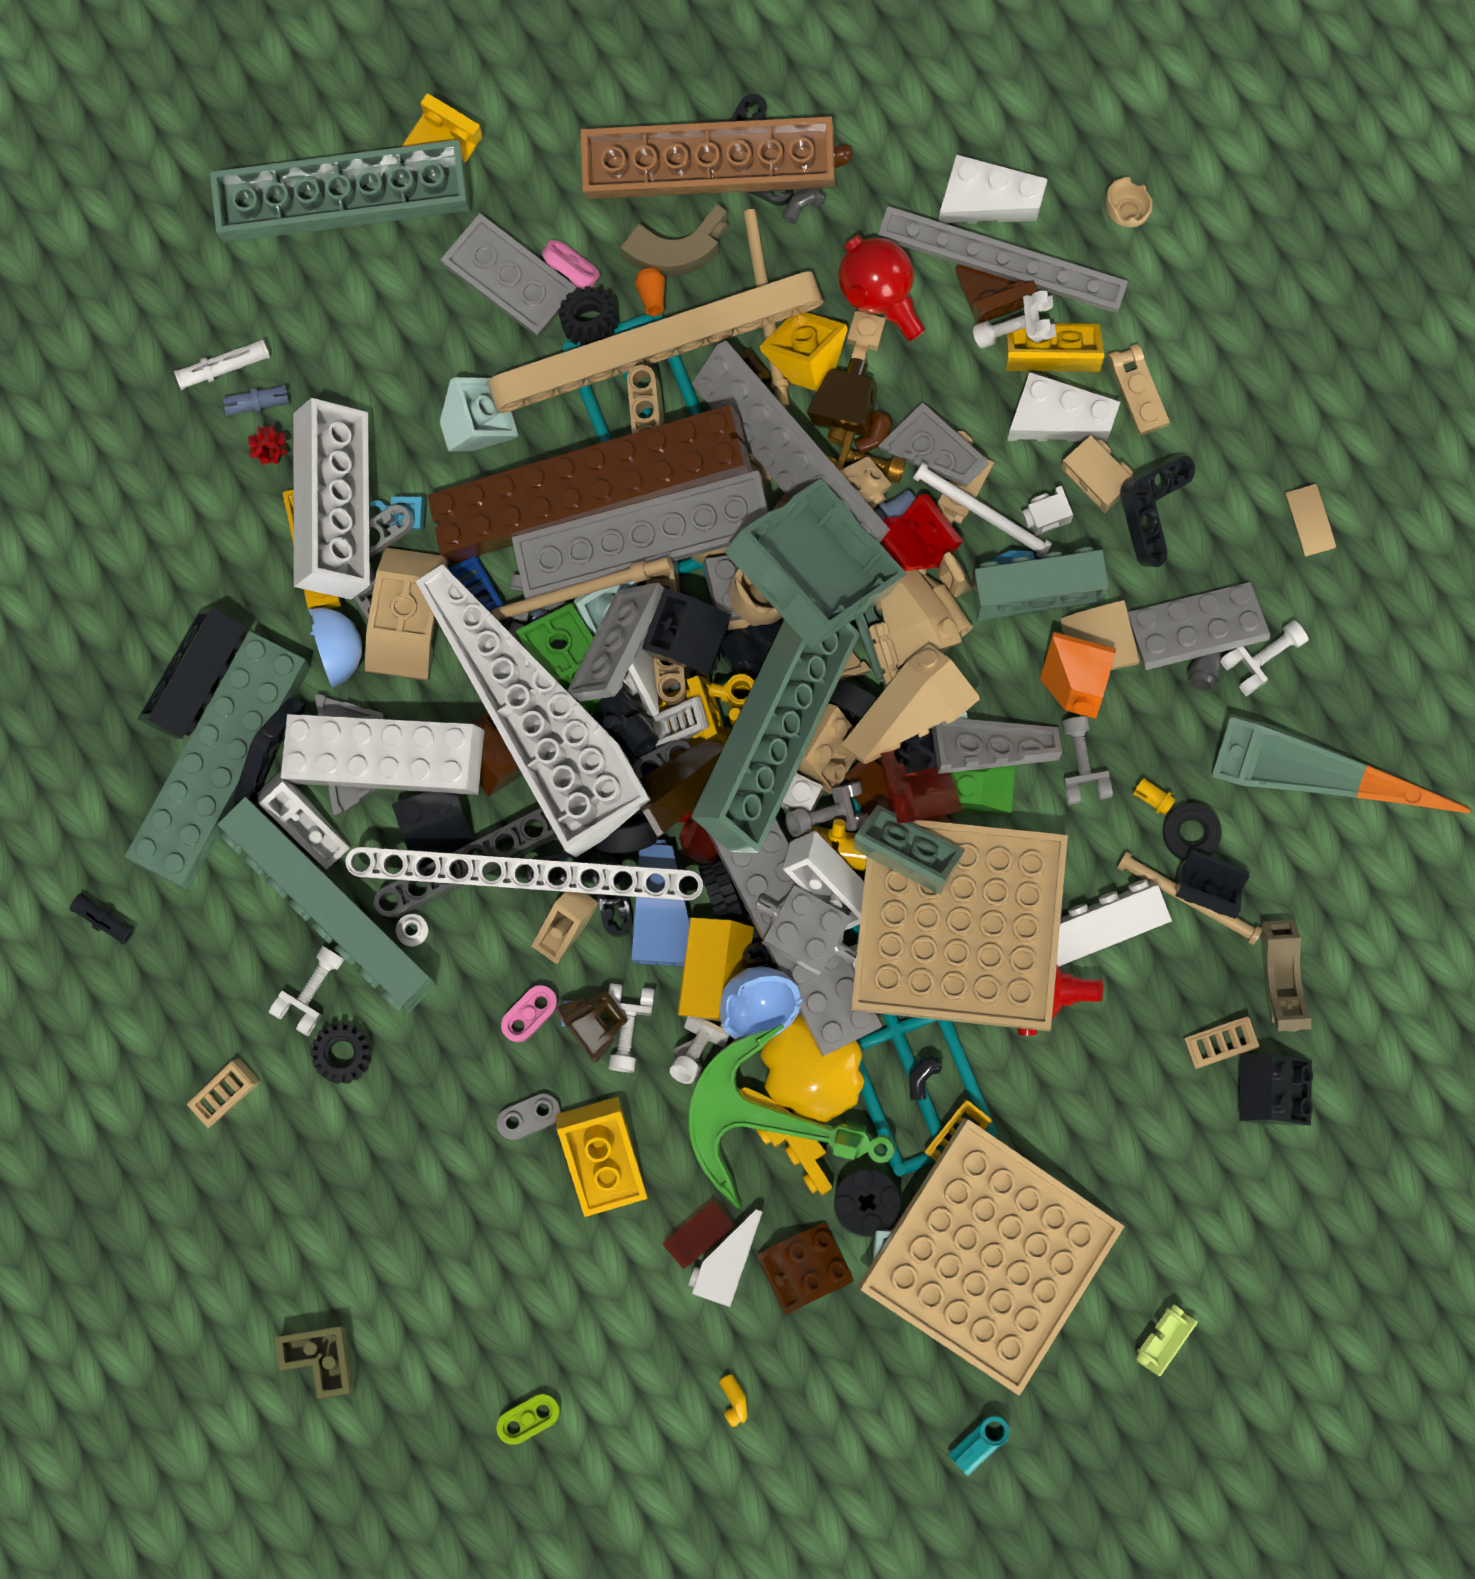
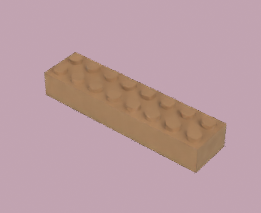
[581,117,836,200]

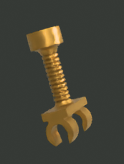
[827,426,906,484]

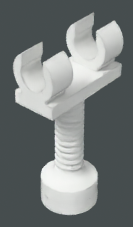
[973,291,1056,349]
[1220,620,1309,696]
[269,946,345,1036]
[608,983,655,1073]
[670,1017,730,1084]

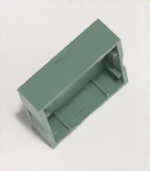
[724,478,907,649]

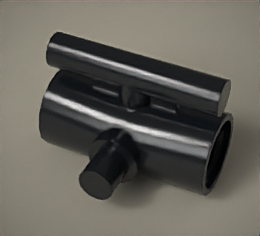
[592,688,659,766]

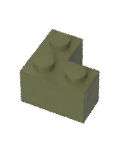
[275,1326,355,1399]

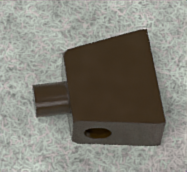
[807,358,876,437]

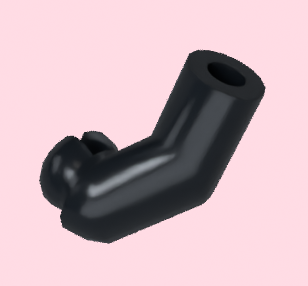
[909,1055,942,1101]

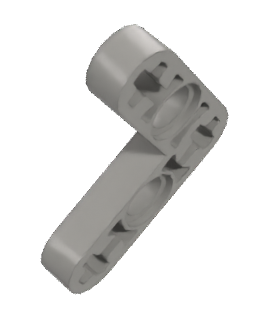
[354,505,415,619]

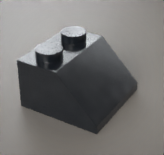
[392,792,474,869]

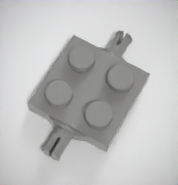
[754,885,857,976]

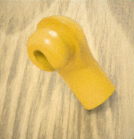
[719,1374,748,1427]

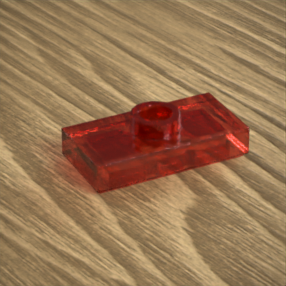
[663,1201,734,1270]

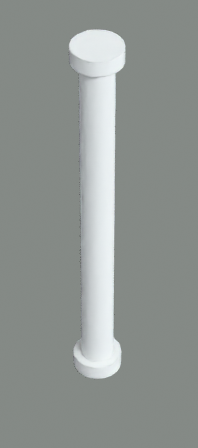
[913,462,1052,559]

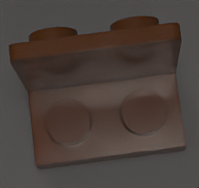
[955,265,1038,324]
[756,1223,853,1315]

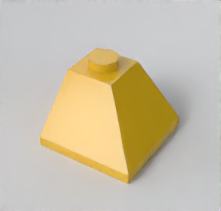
[760,312,848,391]

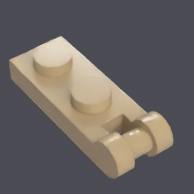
[1108,343,1170,436]

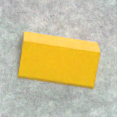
[1005,323,1104,372]
[677,918,754,1022]

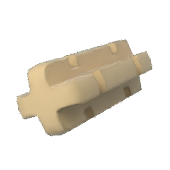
[868,623,901,686]

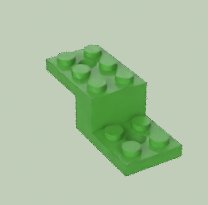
[515,603,639,758]

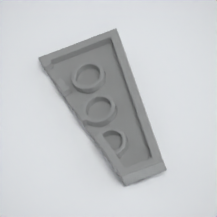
[932,718,1063,774]

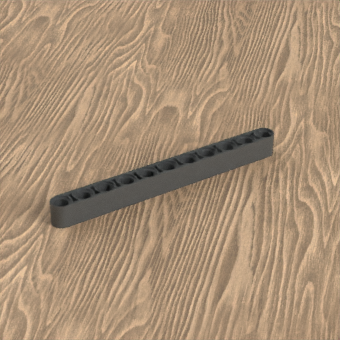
[373,740,692,919]

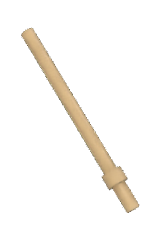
[492,556,673,621]

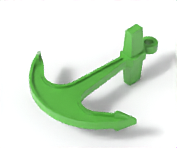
[689,1024,895,1209]

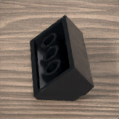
[137,608,246,739]

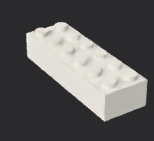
[293,398,370,600]
[281,714,484,795]

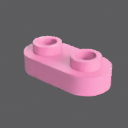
[542,240,600,289]
[501,986,558,1043]

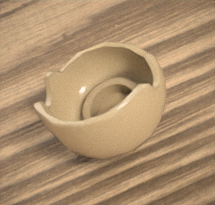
[1105,177,1152,228]

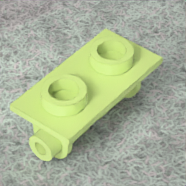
[1135,1304,1198,1376]

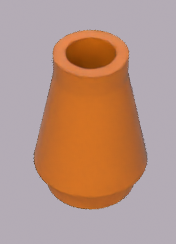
[634,268,665,316]

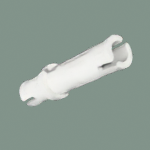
[174,339,270,390]

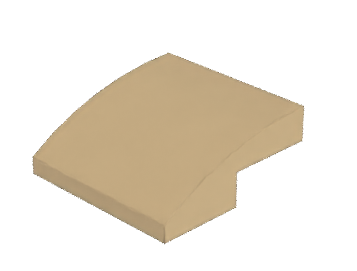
[1060,600,1140,670]

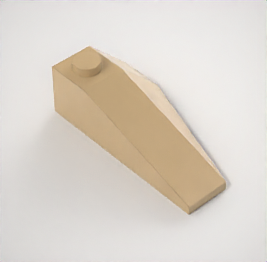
[876,544,962,667]
[841,644,979,764]

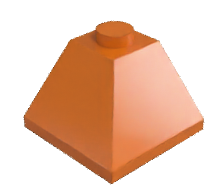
[1040,632,1116,719]

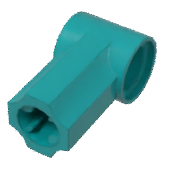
[948,1414,1010,1476]

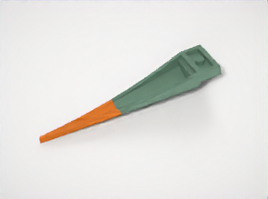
[1212,714,1471,813]

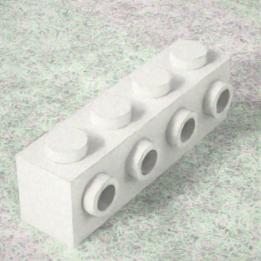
[1057,879,1172,966]

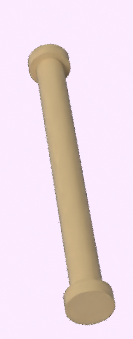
[1117,851,1262,946]

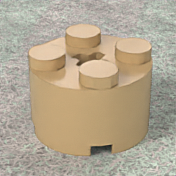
[728,568,782,626]

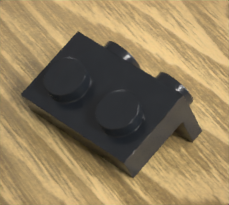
[1175,850,1250,919]

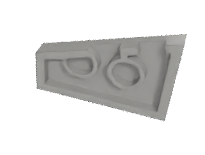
[878,402,989,487]

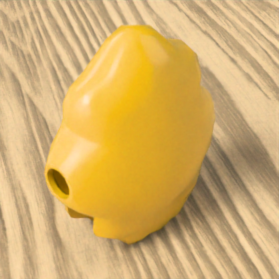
[760,1013,865,1124]

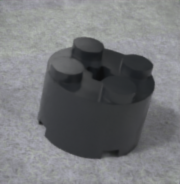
[834,1169,901,1238]

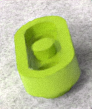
[496,1394,560,1445]

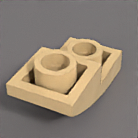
[1286,484,1336,557]

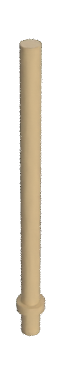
[743,209,790,408]

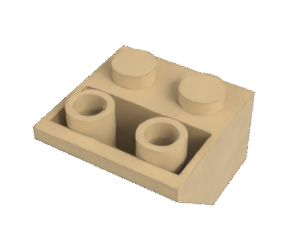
[796,704,855,794]

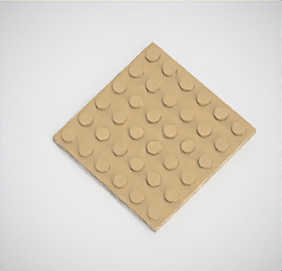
[851,819,1068,1031]
[857,1118,1125,1396]

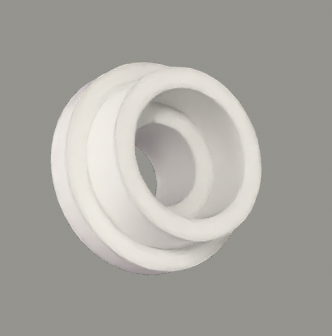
[396,914,429,947]

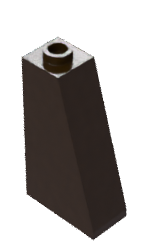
[639,727,731,837]

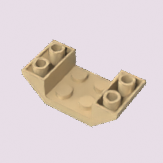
[365,548,449,681]

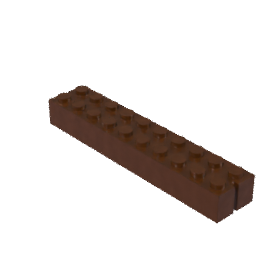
[428,405,752,563]

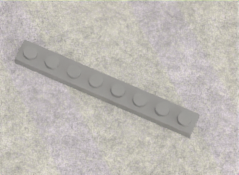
[878,206,1128,314]

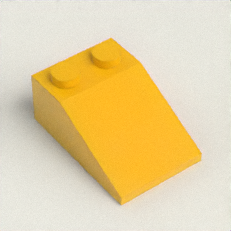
[556,1096,648,1217]

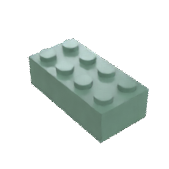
[971,547,1109,621]

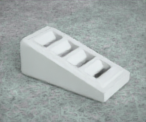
[652,697,709,749]

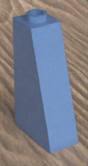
[631,839,689,967]

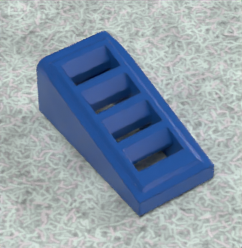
[448,556,503,614]

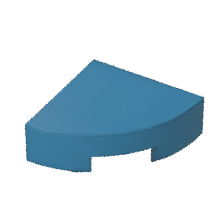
[989,550,1035,565]

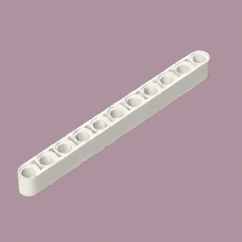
[346,847,703,901]

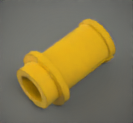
[1132,778,1176,815]

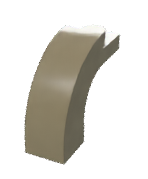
[620,204,728,277]
[1262,920,1311,1032]

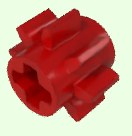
[248,425,287,465]

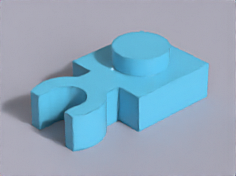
[369,497,425,530]

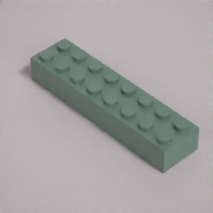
[210,140,470,243]
[691,619,860,853]
[124,631,311,892]
[217,797,436,1013]

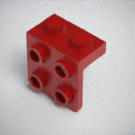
[880,494,964,571]

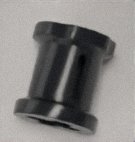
[743,942,777,970]

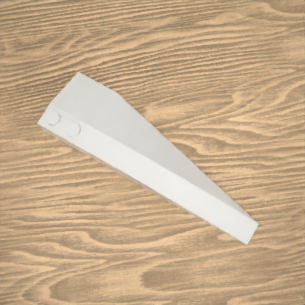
[415,564,650,857]

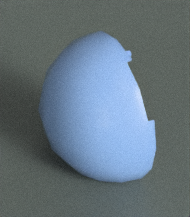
[308,608,362,688]
[720,966,802,1040]

